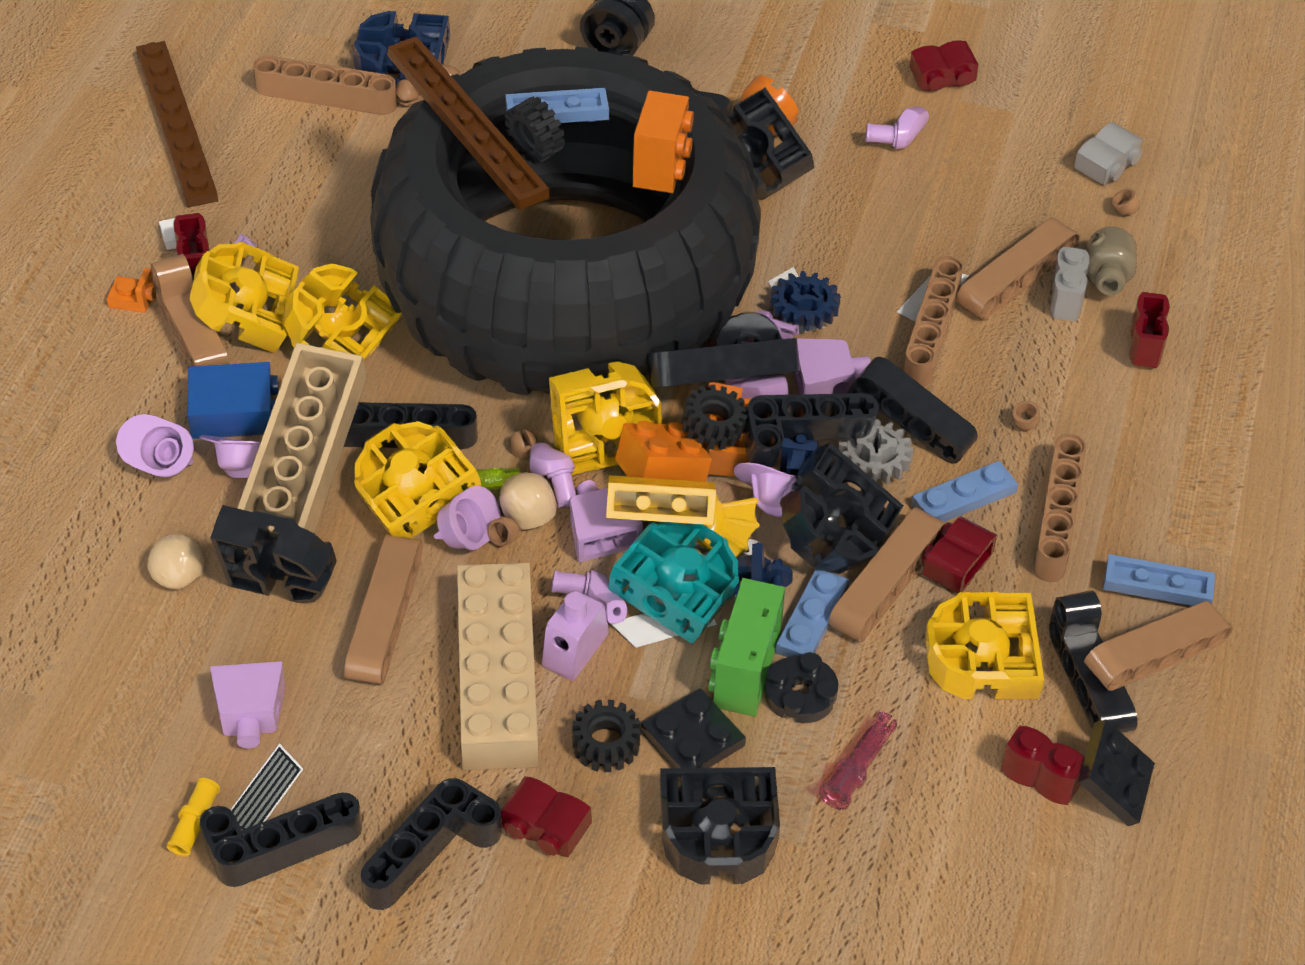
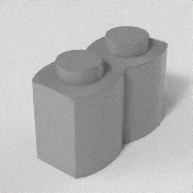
[1074,122,1143,185]
[1049,247,1089,321]

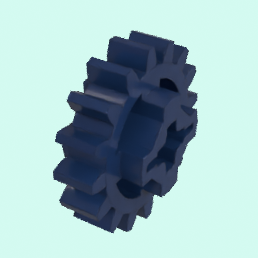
[770,271,841,331]

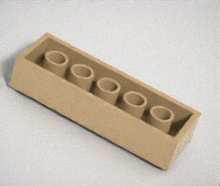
[238,343,367,533]
[457,563,538,770]

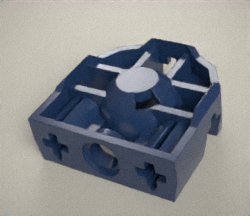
[353,11,450,84]

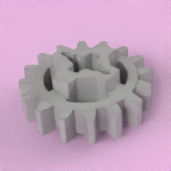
[839,419,913,484]

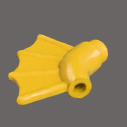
[697,494,760,558]

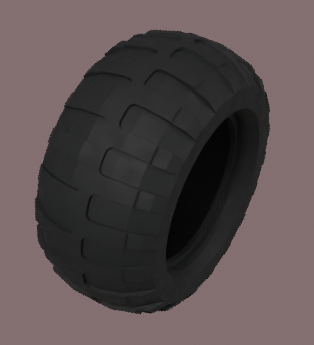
[370,47,761,396]

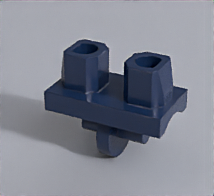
[780,434,818,476]
[734,542,793,600]

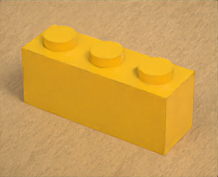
[606,475,716,525]

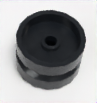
[580,0,655,56]

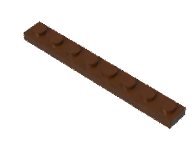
[388,36,549,211]
[136,41,218,208]

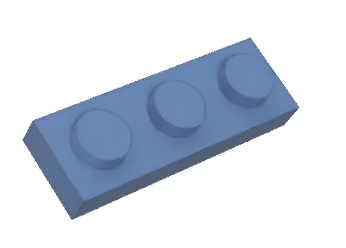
[506,88,609,123]
[911,461,1018,522]
[1103,554,1215,606]
[776,570,850,657]

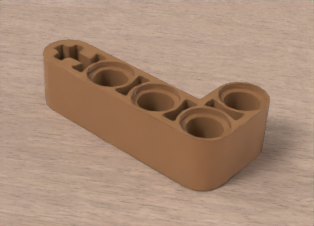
[151,254,229,367]

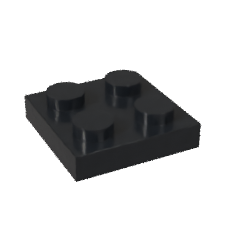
[641,688,746,768]
[1078,719,1155,826]

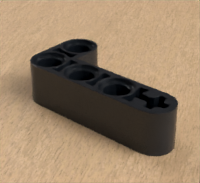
[847,357,978,464]
[743,393,879,468]
[1049,590,1138,733]
[361,778,502,910]
[200,792,362,887]

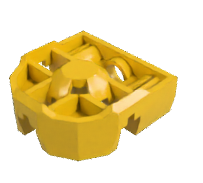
[189,241,299,353]
[283,263,402,363]
[549,361,662,476]
[354,421,481,538]
[925,592,1044,699]

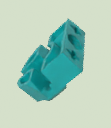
[608,522,739,644]

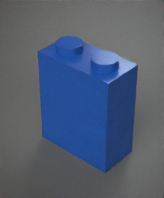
[187,362,279,439]

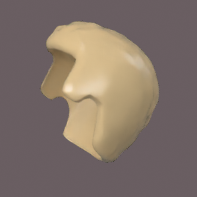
[499,472,557,530]
[147,534,205,589]

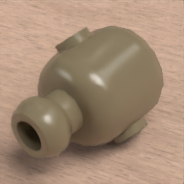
[1086,227,1137,295]

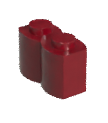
[910,40,979,91]
[173,213,210,281]
[1129,292,1170,368]
[921,516,997,593]
[1001,725,1085,805]
[501,776,592,857]

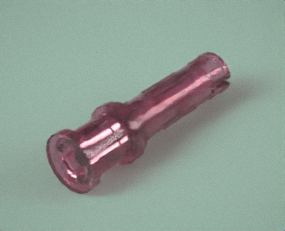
[819,712,898,810]

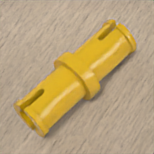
[166,778,220,857]

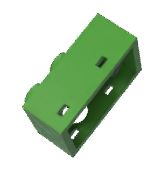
[708,578,785,717]

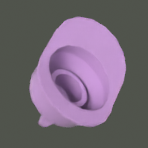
[116,414,194,477]
[199,435,261,478]
[734,463,795,517]
[433,485,501,551]

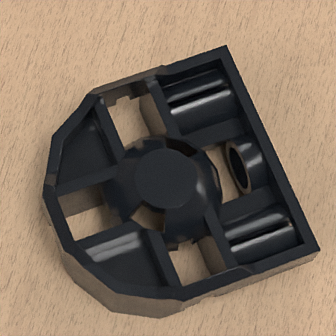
[728,87,814,200]
[780,443,904,574]
[210,505,337,603]
[660,767,780,885]

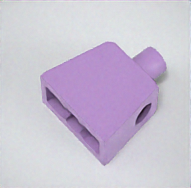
[793,339,871,394]
[570,480,643,562]
[542,591,609,682]
[210,661,285,749]

